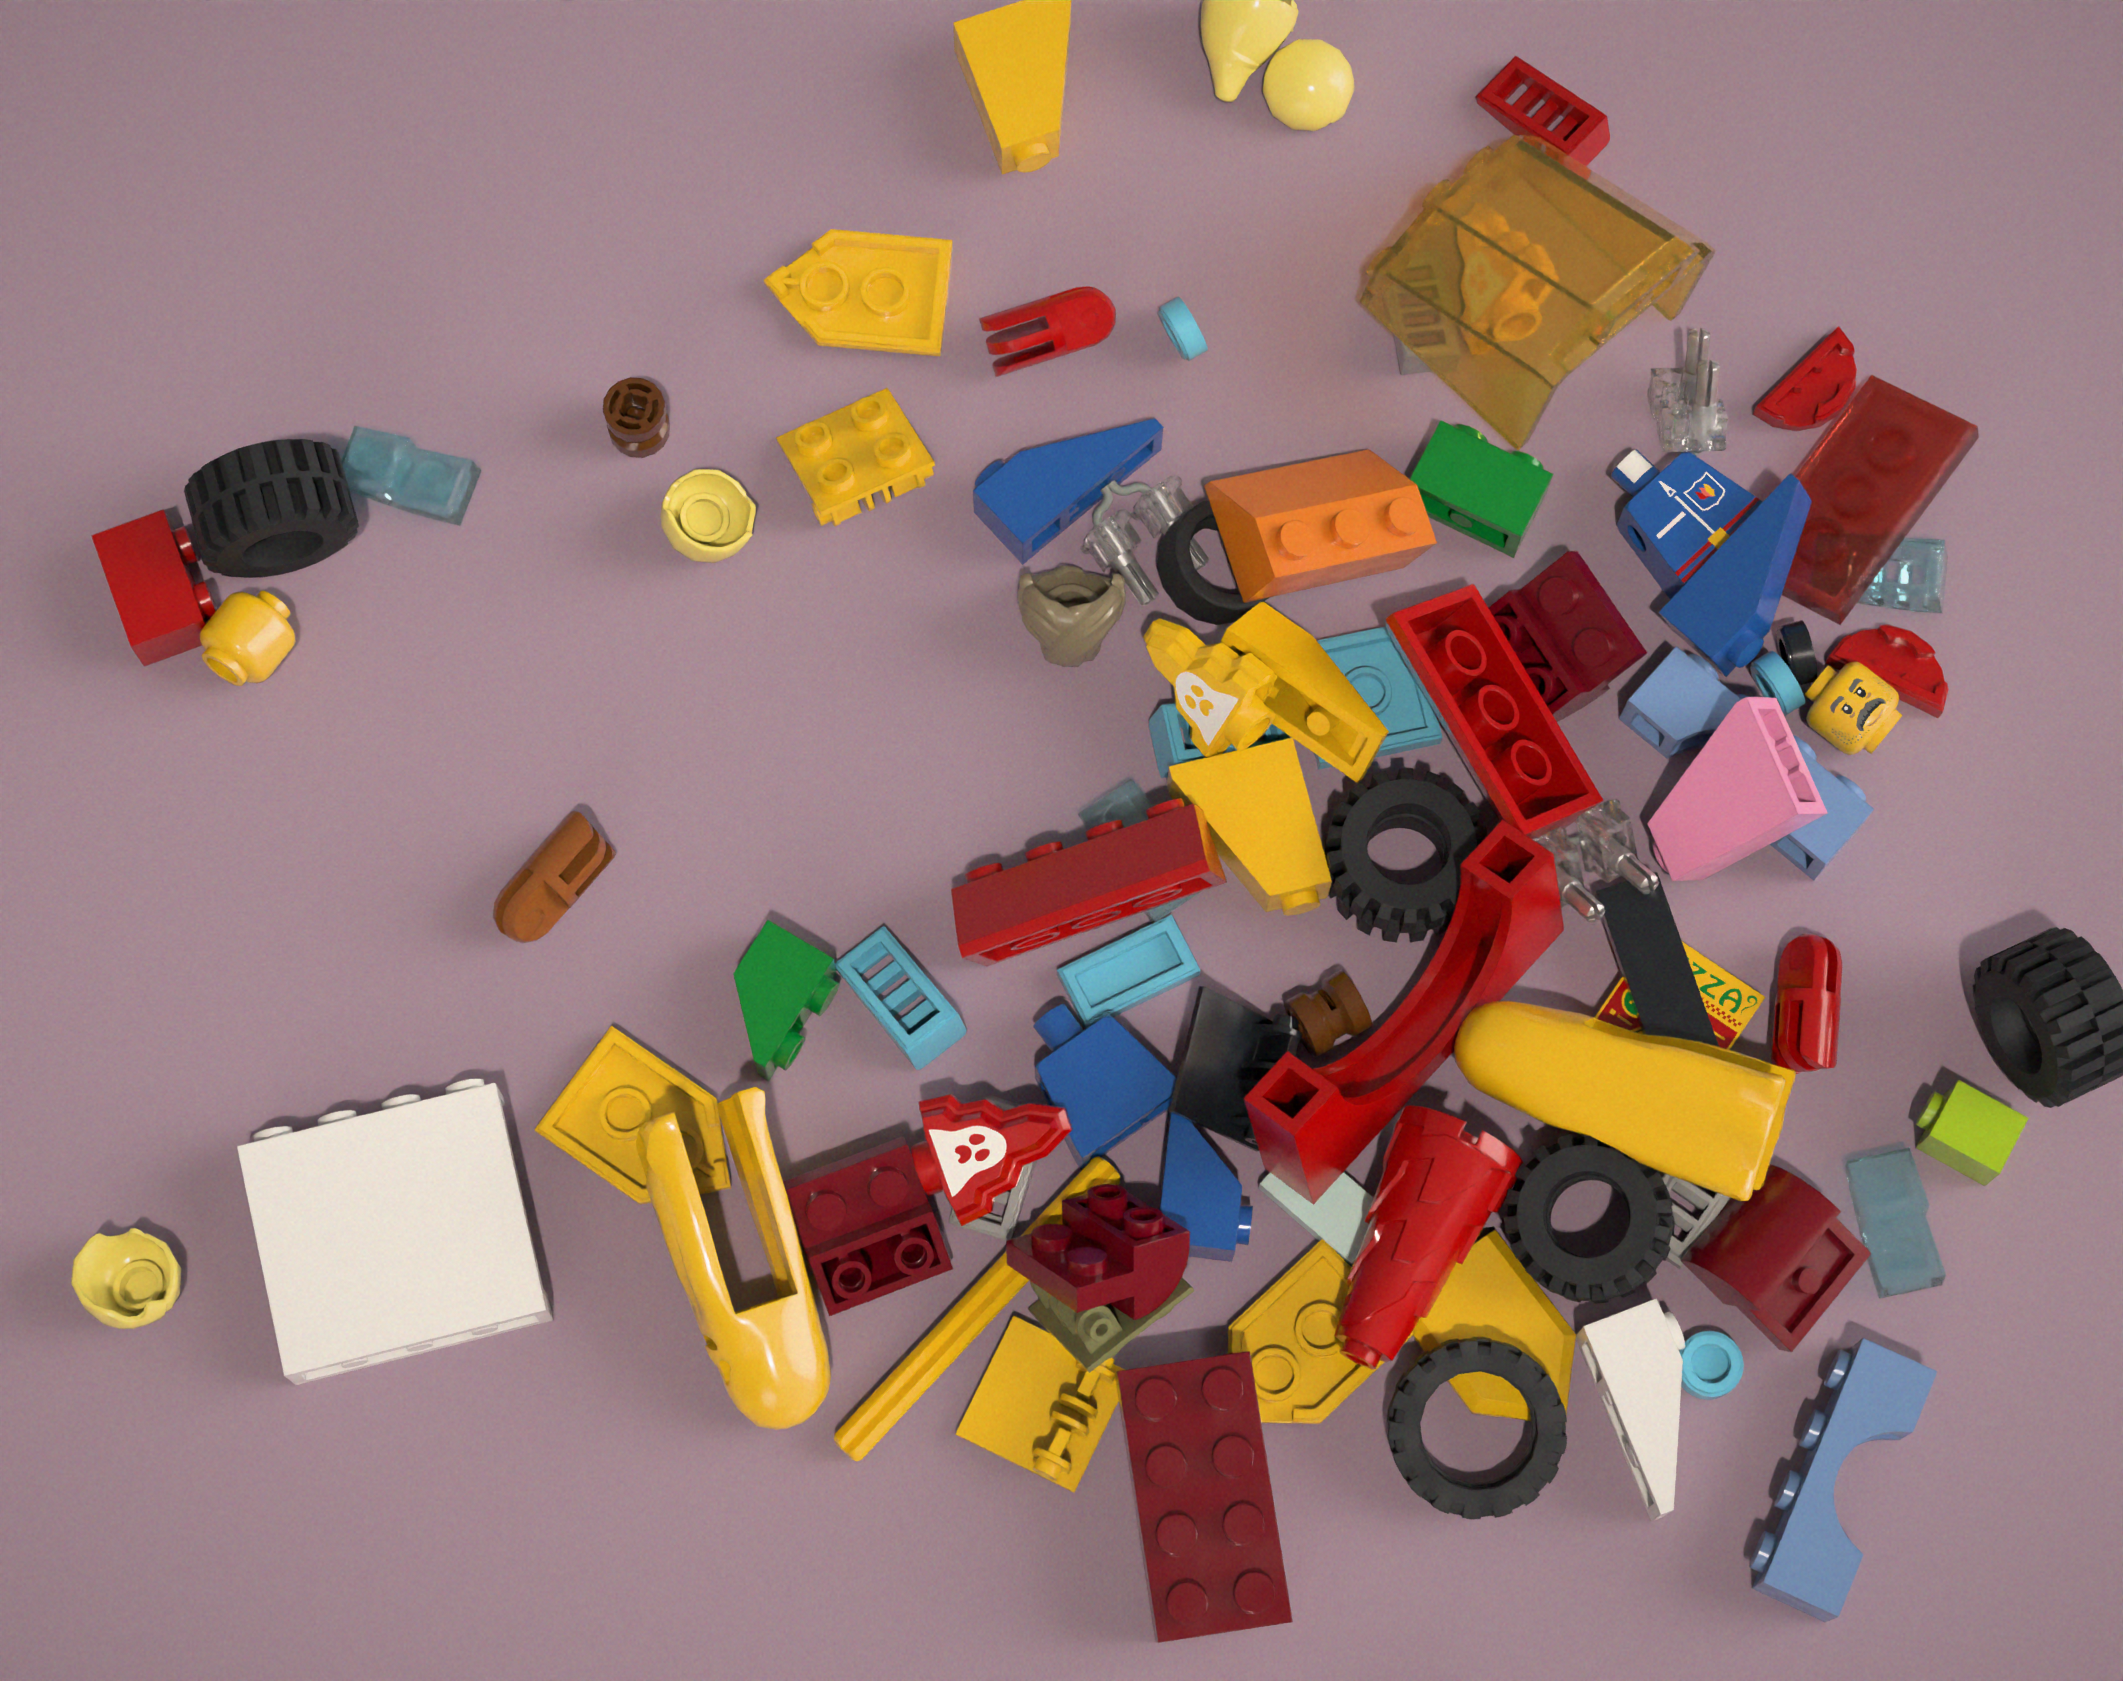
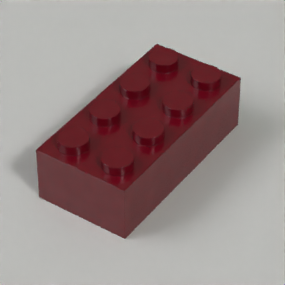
[1115,1351,1293,1643]

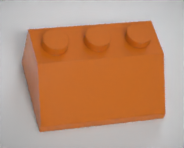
[1204,449,1437,603]

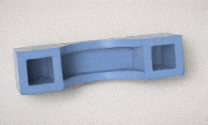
[1619,646,1874,881]
[1749,1338,1938,1623]

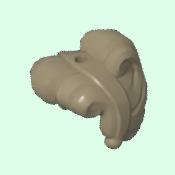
[1017,565,1126,667]

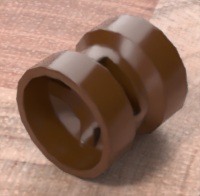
[603,377,670,458]
[1284,971,1373,1058]

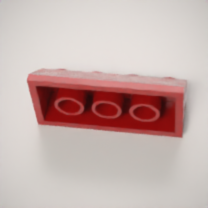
[1385,584,1604,843]
[951,798,1227,967]

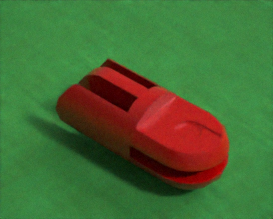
[979,286,1116,377]
[1771,934,1843,1074]

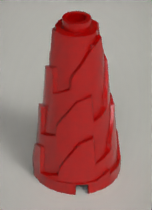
[1334,1106,1523,1369]

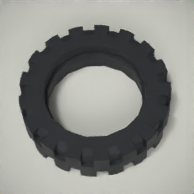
[1387,1337,1567,1519]

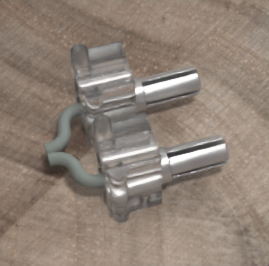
[1647,328,1728,456]
[1081,475,1209,606]
[1534,799,1659,923]

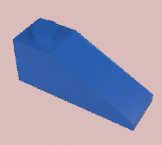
[973,418,1163,564]
[1659,473,1812,677]

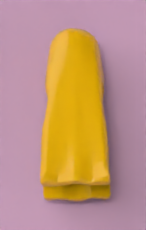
[1454,1001,1796,1201]
[636,1087,831,1430]

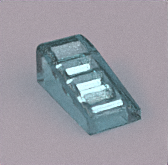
[1812,535,1948,613]

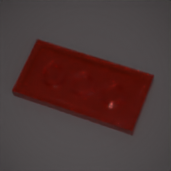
[1782,375,1979,625]

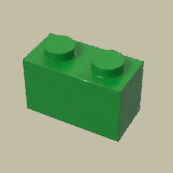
[1410,420,1553,558]

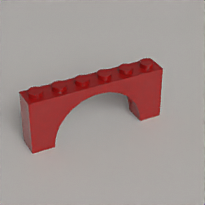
[1243,819,1564,1205]

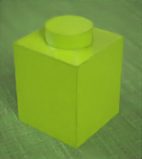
[1916,1080,2029,1186]

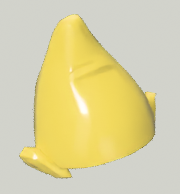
[1200,0,1299,102]

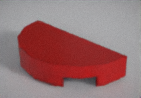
[1752,326,1857,431]
[1825,625,1949,718]

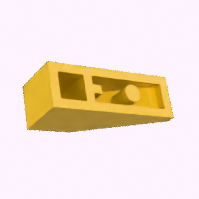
[1220,602,1389,783]

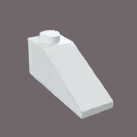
[1576,1299,1685,1522]

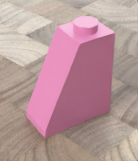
[1647,697,1827,881]

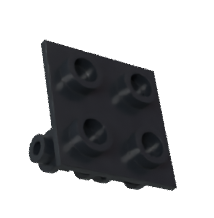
[1169,986,1303,1151]

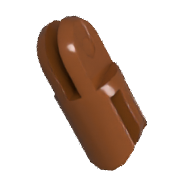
[493,811,616,943]

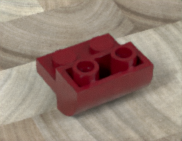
[1488,551,1647,722]
[783,1136,953,1316]
[1680,1164,1872,1352]
[1006,1184,1190,1320]

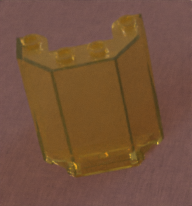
[1360,135,1716,450]

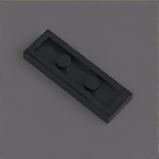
[1595,872,1719,1047]

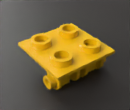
[776,388,935,527]
[955,1315,1125,1493]

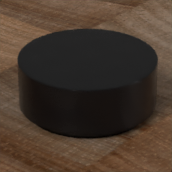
[1776,620,1817,685]

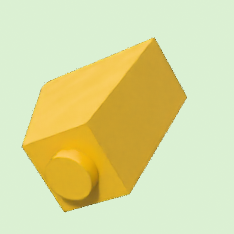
[953,0,1072,175]
[1167,737,1332,916]

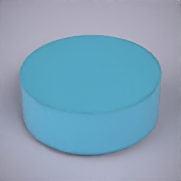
[1158,296,1208,361]
[1750,651,1805,716]
[1679,1331,1744,1400]

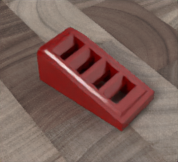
[1476,56,1610,180]

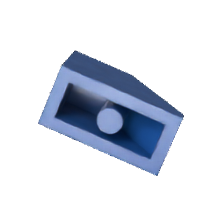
[1159,1112,1253,1262]

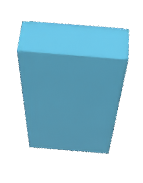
[1057,915,1201,1030]

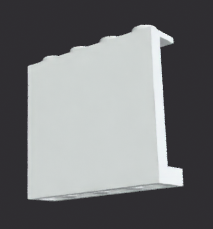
[237,1079,553,1385]

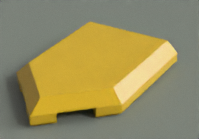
[764,229,953,356]
[534,1026,731,1205]
[1413,1230,1576,1424]
[1227,1239,1415,1424]

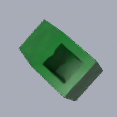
[733,920,840,1081]

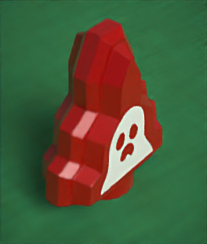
[911,1094,1073,1226]

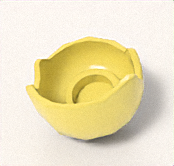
[1263,39,1355,131]
[660,469,756,563]
[71,1228,181,1329]

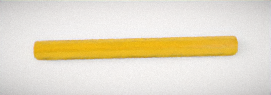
[834,1156,1121,1461]

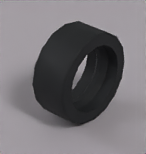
[1157,500,1270,625]

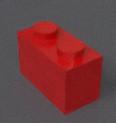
[91,509,217,667]

